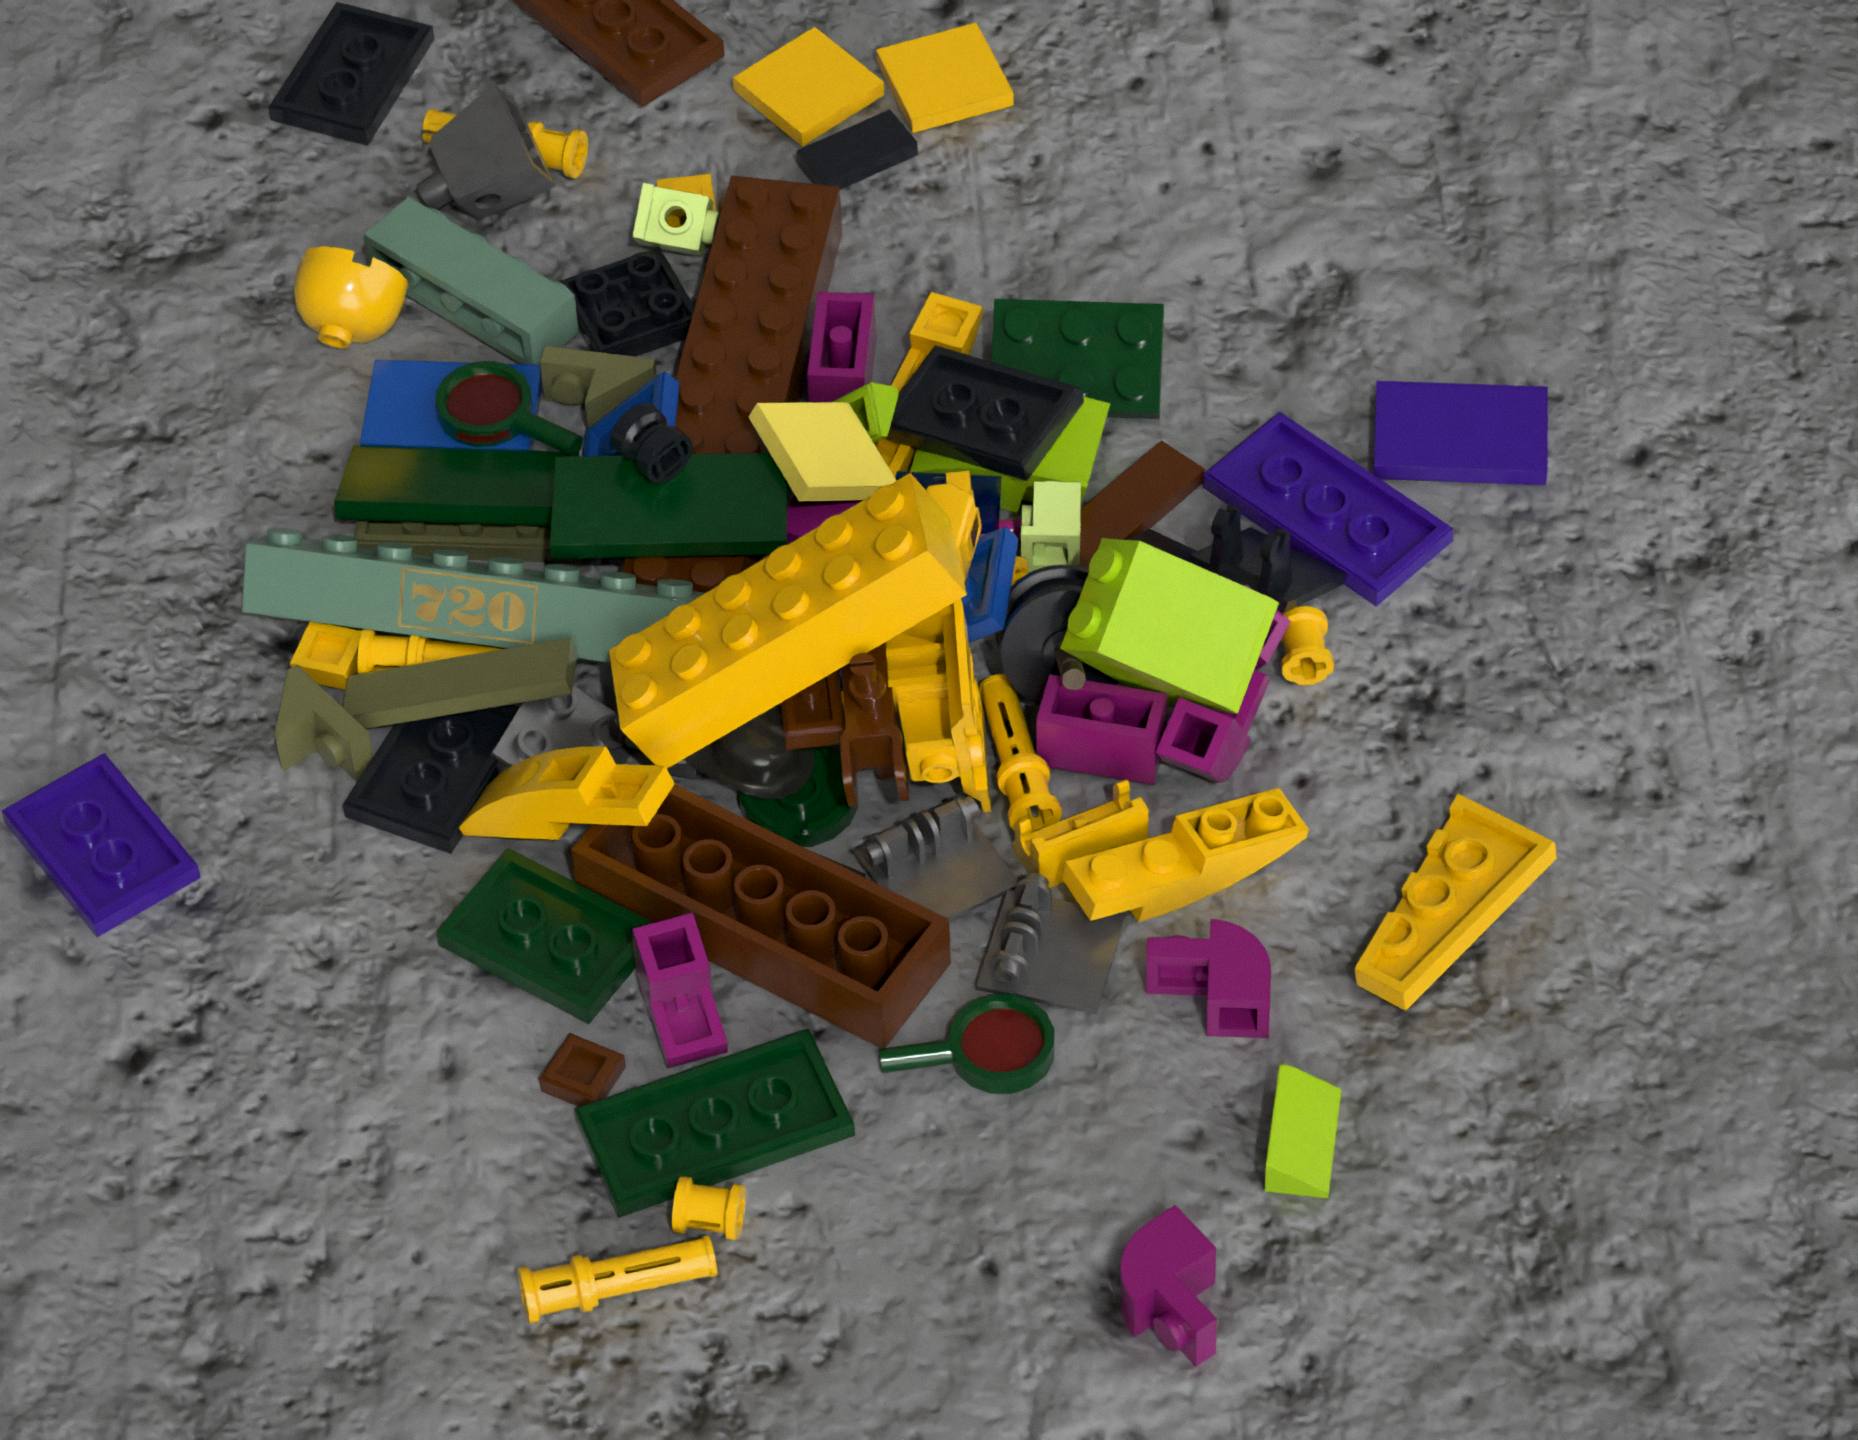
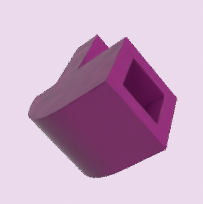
[1156,670,1270,783]
[633,913,728,1069]
[1146,919,1271,1038]
[1120,1205,1217,1367]

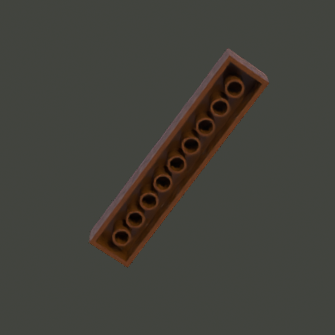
[622,175,843,593]

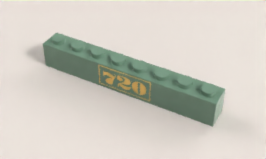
[242,528,705,662]

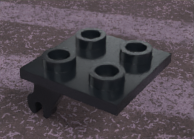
[1188,504,1347,613]

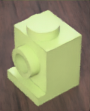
[632,183,720,257]
[1021,481,1081,572]

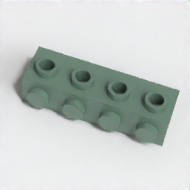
[364,197,579,365]

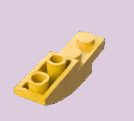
[459,746,675,840]
[1061,788,1309,923]

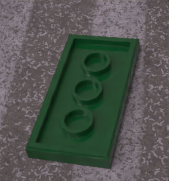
[334,445,579,526]
[550,453,789,559]
[574,1028,855,1218]

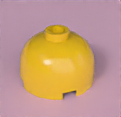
[294,246,409,349]

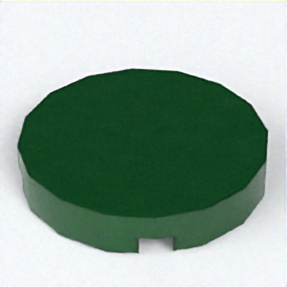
[739,742,858,847]

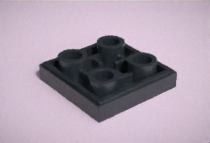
[558,247,695,357]

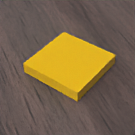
[876,22,1014,133]
[733,27,885,147]

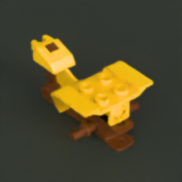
[840,470,992,813]

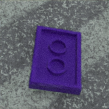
[1373,381,1548,485]
[1,753,201,937]

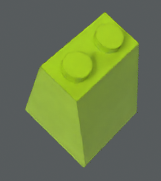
[1060,538,1279,714]

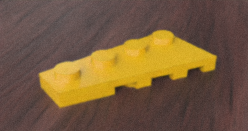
[1354,793,1557,1011]

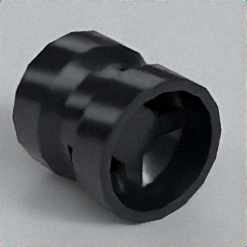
[611,402,693,484]

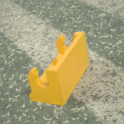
[1013,779,1149,888]

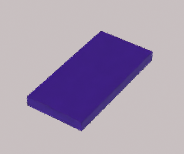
[1203,412,1454,607]

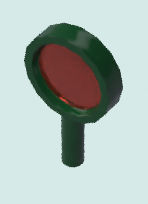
[436,361,583,456]
[878,994,1055,1094]

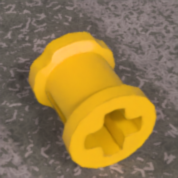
[1280,606,1334,685]
[672,1176,746,1240]

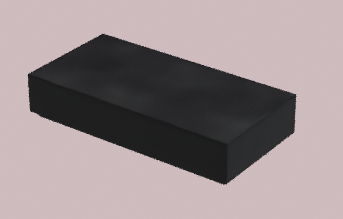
[796,109,918,190]

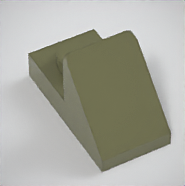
[540,346,657,428]
[275,664,373,782]

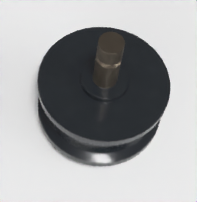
[995,565,1119,705]

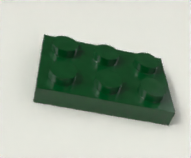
[991,299,1164,419]
[436,848,654,1024]

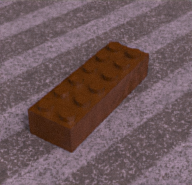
[571,784,951,1049]

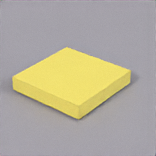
[749,402,897,501]

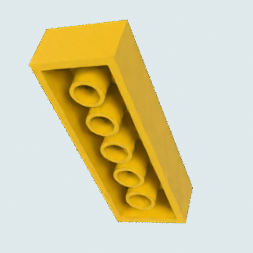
[609,473,967,768]

